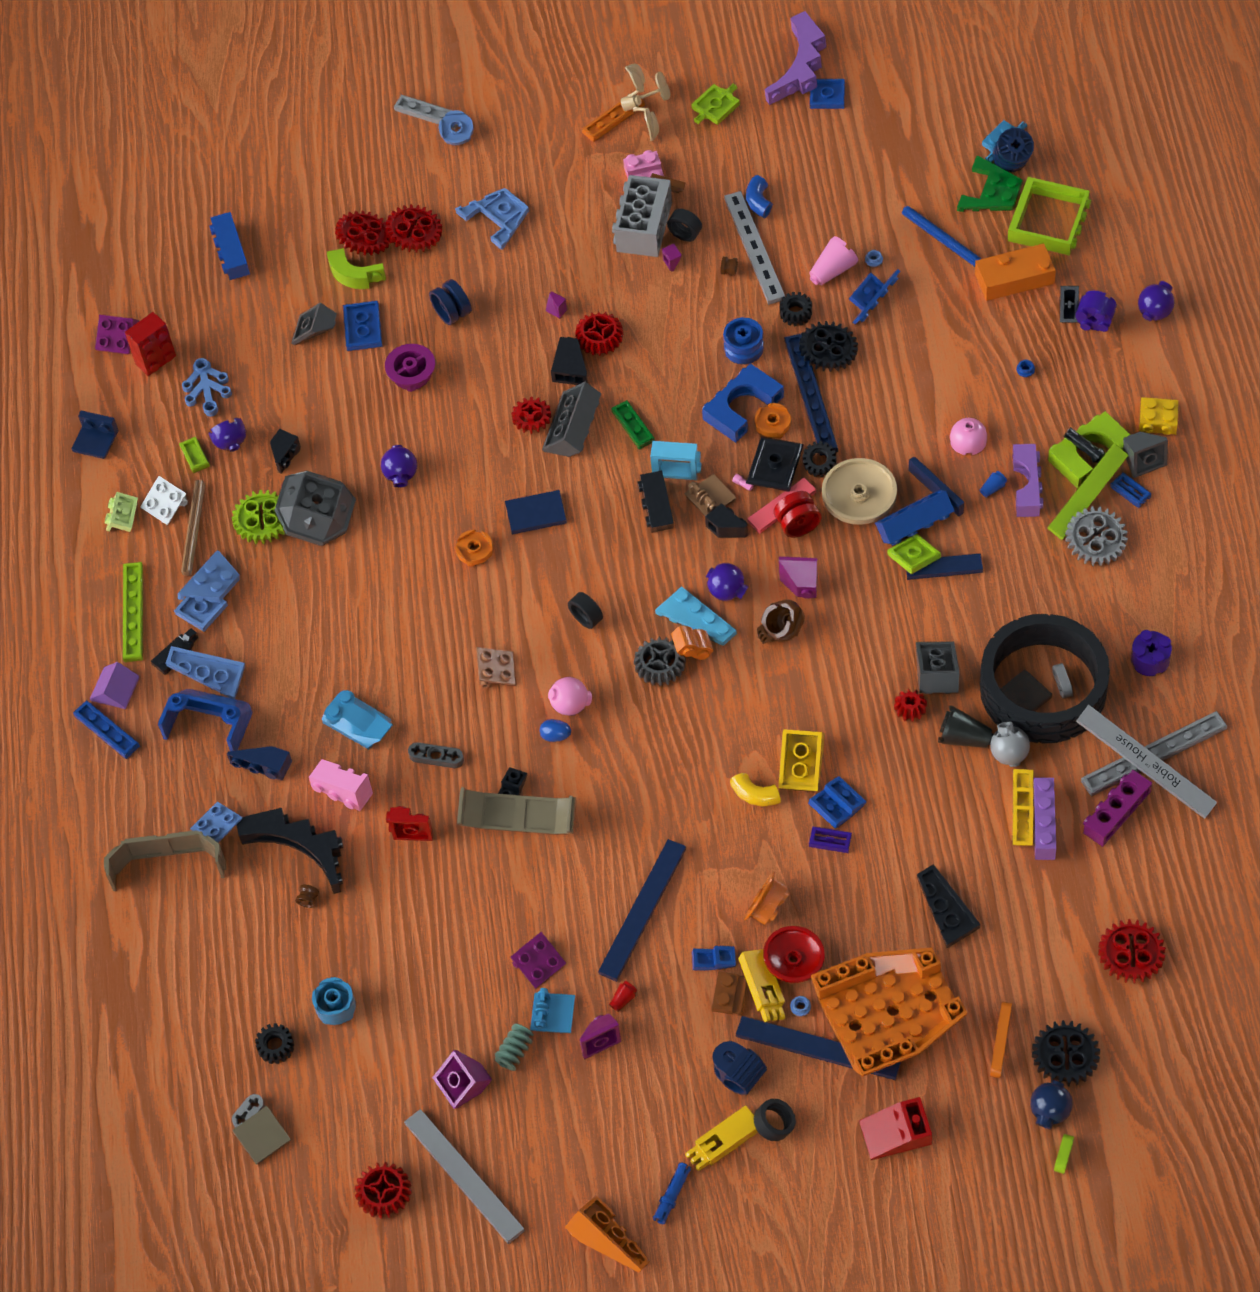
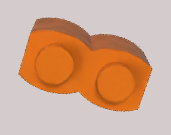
[671,626,714,660]

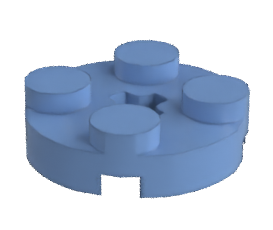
[439,110,474,145]

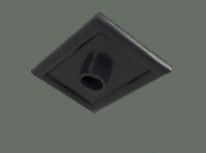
[746,437,804,491]

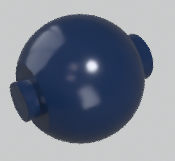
[1030,1080,1073,1129]

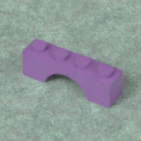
[1012,444,1043,517]
[1033,778,1056,860]

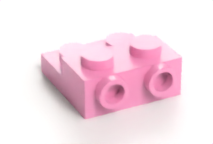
[623,150,664,178]

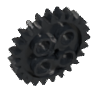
[799,321,858,372]
[1032,1020,1100,1087]

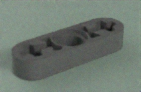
[408,742,464,768]

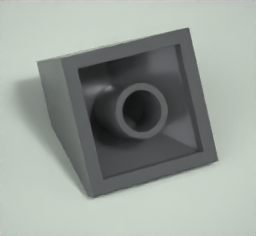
[291,303,337,345]
[1123,432,1168,478]

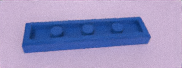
[73,700,140,759]

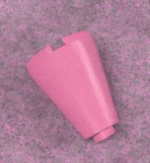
[810,236,858,285]

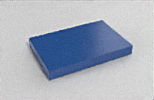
[343,301,383,351]

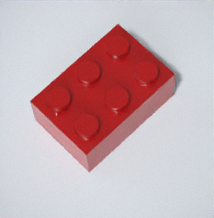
[125,312,176,376]

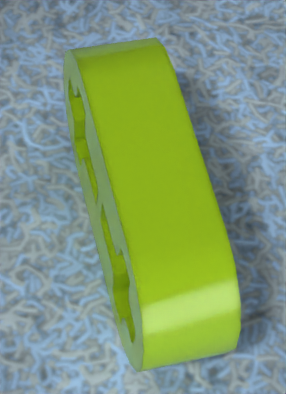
[1054,1134,1074,1174]

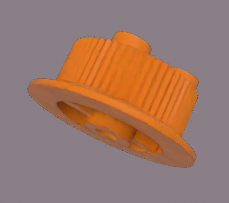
[743,872,789,925]

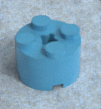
[312,977,356,1025]

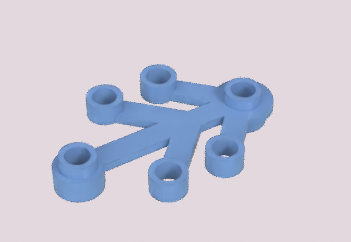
[182,358,232,417]

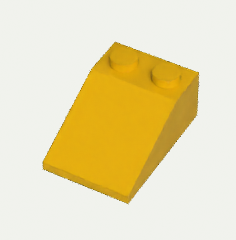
[778,729,825,791]

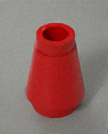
[609,981,638,1012]

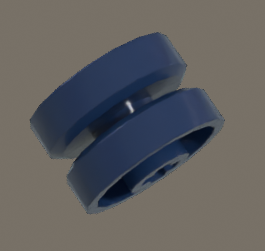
[429,279,472,325]

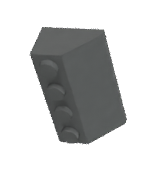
[542,382,601,457]

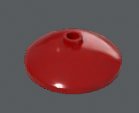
[763,926,825,983]

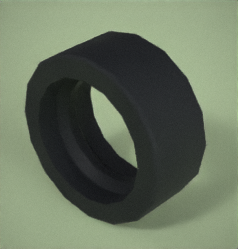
[667,209,702,242]
[568,592,603,629]
[753,1098,796,1141]

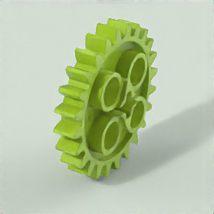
[231,490,285,544]

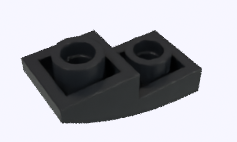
[498,767,527,795]

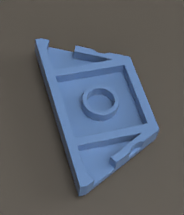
[178,550,240,602]

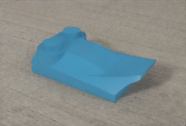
[322,690,393,750]

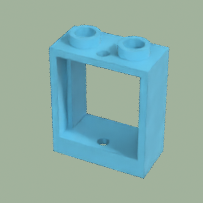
[650,441,702,480]

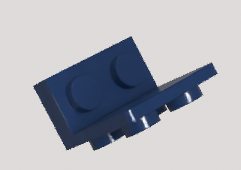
[71,410,119,459]

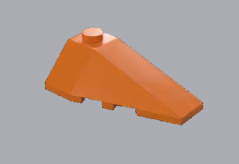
[565,1196,650,1273]

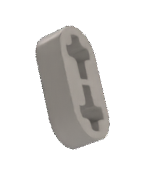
[1052,663,1073,698]
[232,1094,265,1128]

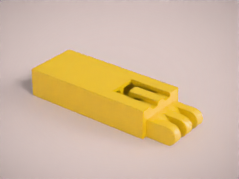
[738,949,785,1022]
[685,1105,758,1171]

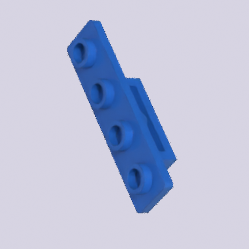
[848,269,900,324]

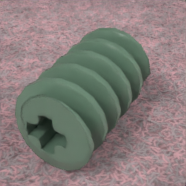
[495,1024,534,1071]

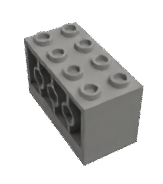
[612,175,672,257]

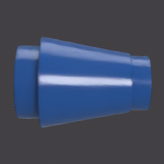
[979,471,1007,498]

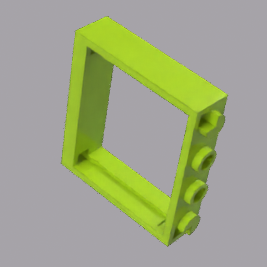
[1008,177,1092,256]

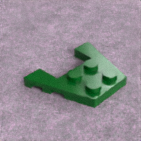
[957,156,1023,212]

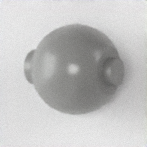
[990,722,1030,767]

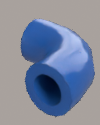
[746,175,773,218]

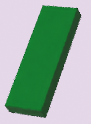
[611,400,655,449]

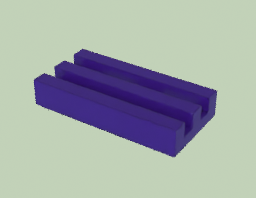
[809,826,852,853]

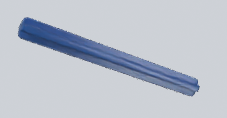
[902,206,981,267]

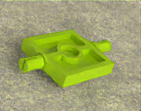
[691,83,740,125]

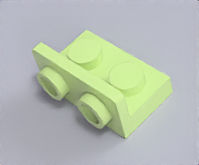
[104,492,138,532]

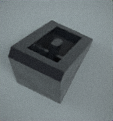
[1059,286,1079,322]

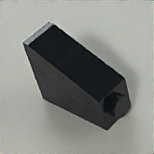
[551,337,588,385]

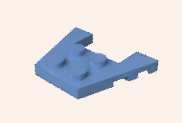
[455,188,529,250]

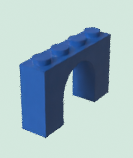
[702,363,784,443]

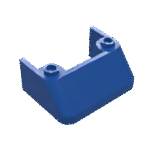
[158,689,252,751]

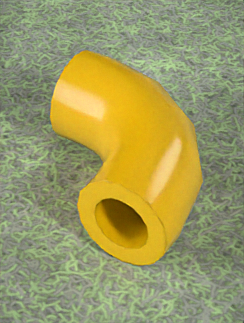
[730,773,781,807]

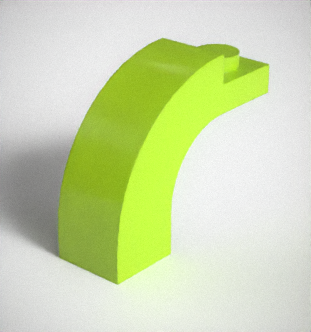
[327,248,386,289]

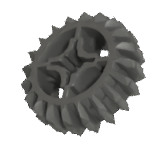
[634,637,686,687]

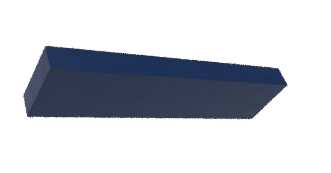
[908,456,964,517]
[906,553,983,580]

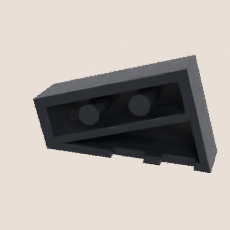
[637,470,674,533]

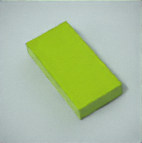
[179,436,210,473]

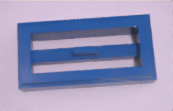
[1110,473,1152,509]

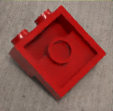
[386,806,433,841]

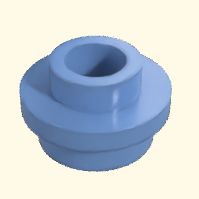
[865,250,883,267]
[790,996,811,1016]

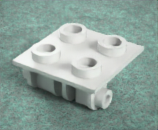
[140,476,188,525]

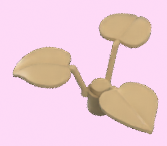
[621,64,671,142]

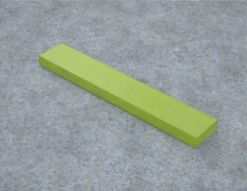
[1047,444,1129,540]
[123,562,143,662]

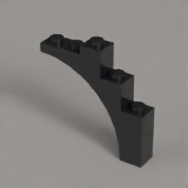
[237,808,344,894]

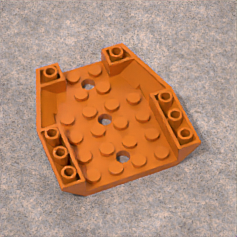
[811,947,968,1077]

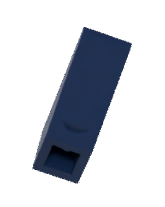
[227,746,292,780]

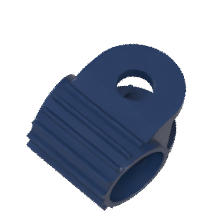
[713,1041,767,1096]

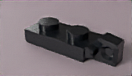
[151,628,198,675]

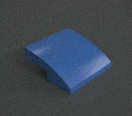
[808,776,866,829]

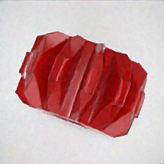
[894,688,927,723]

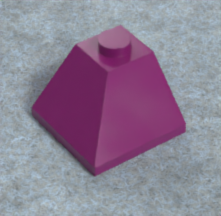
[779,557,818,599]
[579,1013,621,1060]
[432,1050,492,1109]

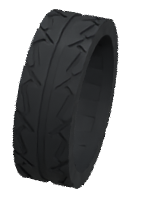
[980,614,1110,744]

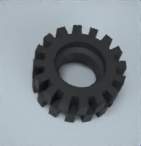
[780,292,812,326]
[802,441,837,477]
[255,1023,294,1064]

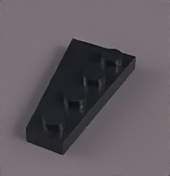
[917,864,981,948]

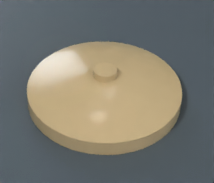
[822,458,897,525]

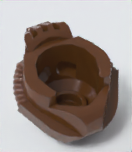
[757,600,805,644]

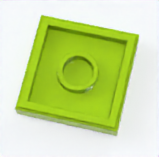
[887,534,941,574]

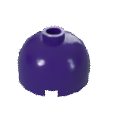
[208,418,246,452]

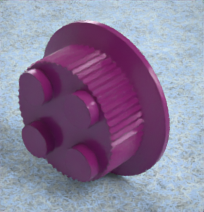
[385,344,435,392]

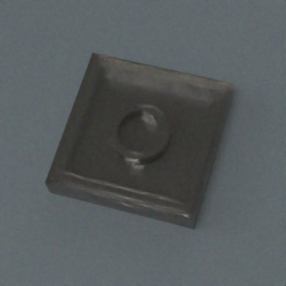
[1000,669,1052,711]

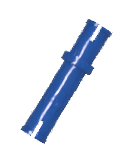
[653,1162,691,1224]

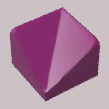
[662,243,681,272]
[546,291,567,319]

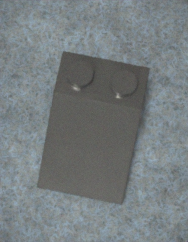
[916,642,959,694]

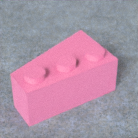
[309,759,373,811]

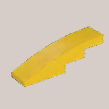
[1012,769,1034,846]

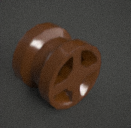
[721,256,738,276]
[295,884,319,908]

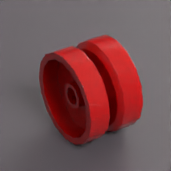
[774,491,822,538]

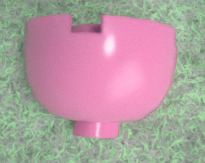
[950,417,987,455]

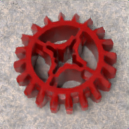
[575,311,624,356]
[355,1162,412,1219]

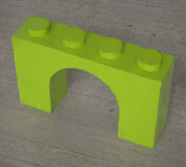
[1048,411,1130,489]

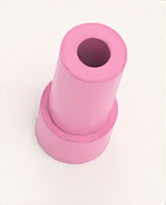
[732,474,754,491]

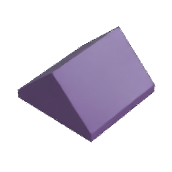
[90,662,140,709]

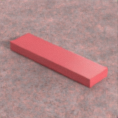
[747,478,816,534]

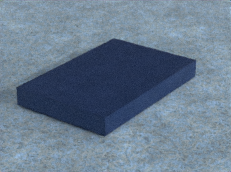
[505,490,567,535]

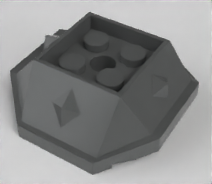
[275,470,356,546]

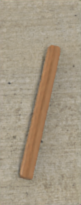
[181,480,205,576]

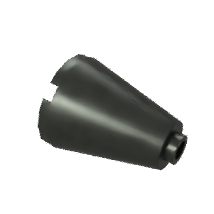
[938,705,994,748]

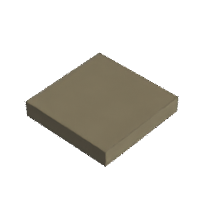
[232,1106,291,1165]

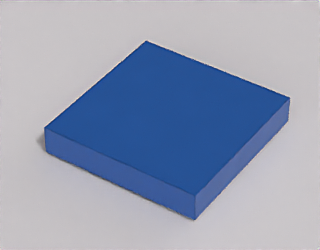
[810,79,845,109]

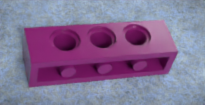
[1083,770,1152,847]

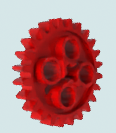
[385,204,442,253]
[335,210,391,256]
[1098,919,1166,984]

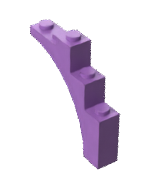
[765,11,826,105]

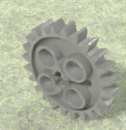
[1065,506,1128,566]

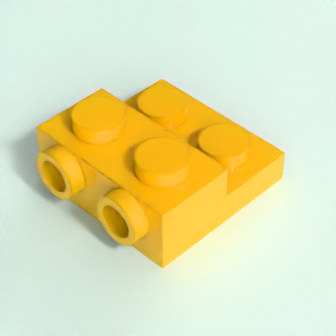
[1139,397,1179,435]

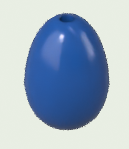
[539,719,571,742]

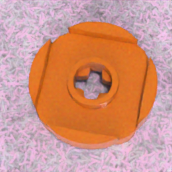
[754,403,791,438]
[455,530,493,567]

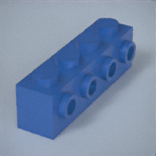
[209,212,250,280]
[875,490,954,545]

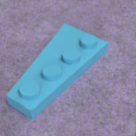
[655,586,737,646]

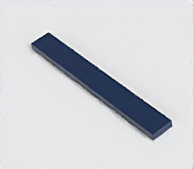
[784,333,838,456]
[598,839,686,982]
[736,1016,901,1081]

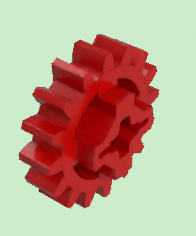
[511,396,552,434]

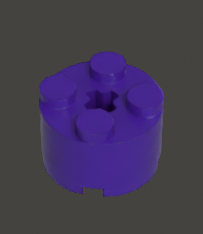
[1076,290,1117,332]
[1131,630,1172,676]

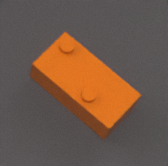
[975,243,1056,301]

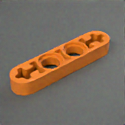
[990,1002,1012,1078]

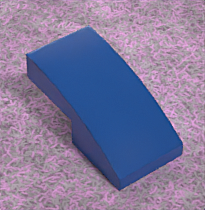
[692,946,736,971]

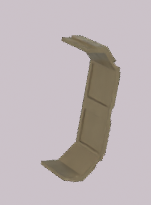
[457,787,576,834]
[104,830,226,891]

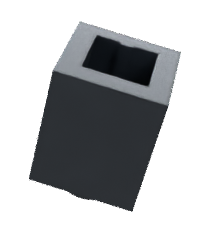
[270,429,301,474]
[705,503,748,538]

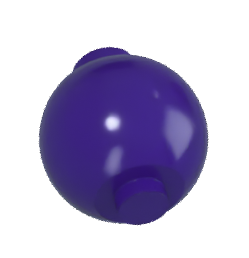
[1138,281,1175,321]
[381,445,417,487]
[706,563,749,601]

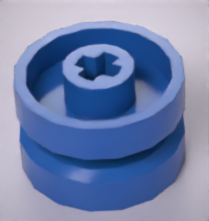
[723,317,764,364]

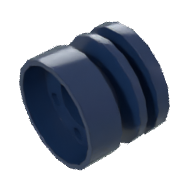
[992,128,1034,172]

